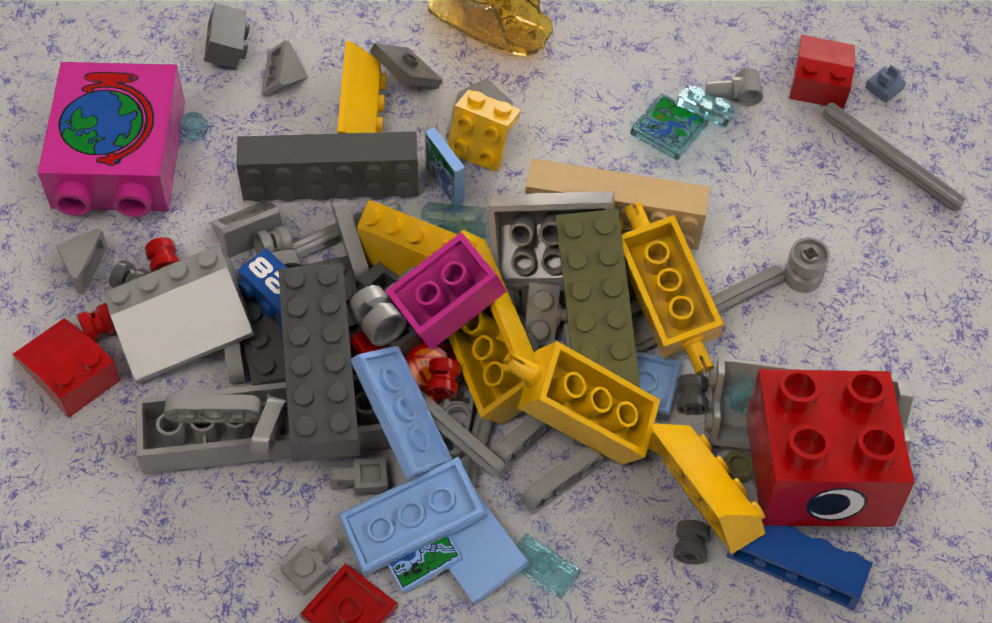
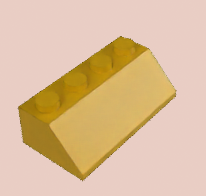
[337,41,387,134]
[357,199,478,276]
[650,423,766,554]

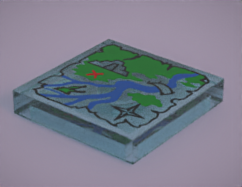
[630,93,709,161]
[420,201,486,227]

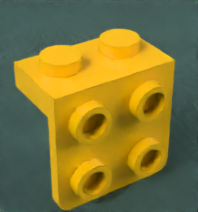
[448,90,521,171]

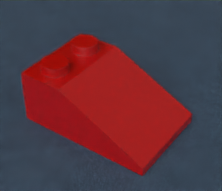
[789,34,855,110]
[12,318,121,418]

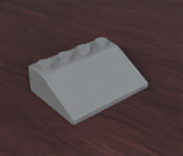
[488,191,615,291]
[105,244,255,384]

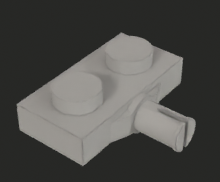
[525,280,567,345]

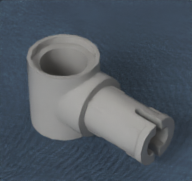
[706,68,763,106]

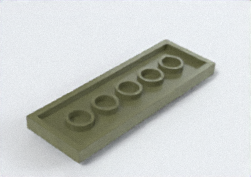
[555,209,640,388]

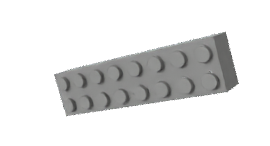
[135,375,391,474]

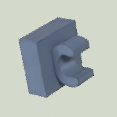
[865,64,906,103]

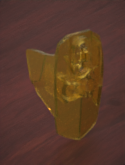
[428,0,553,56]

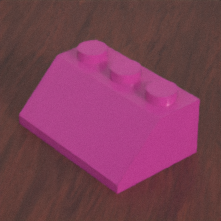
[386,232,507,350]

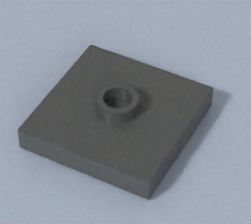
[370,43,443,88]

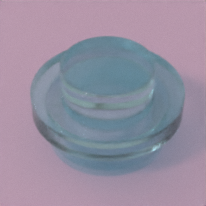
[179,112,208,139]

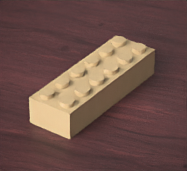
[525,158,710,250]

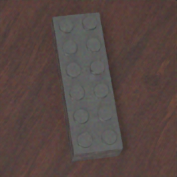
[236,131,419,201]
[278,263,360,462]

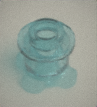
[723,372,755,414]

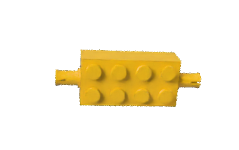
[622,202,724,375]
[502,341,661,465]

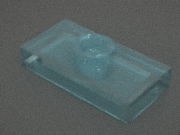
[516,533,581,599]

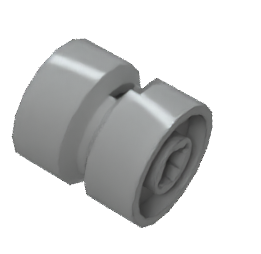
[784,237,830,293]
[348,285,406,346]

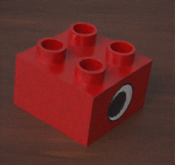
[746,369,915,527]

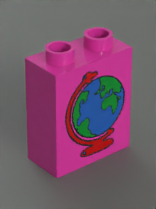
[38,62,185,217]

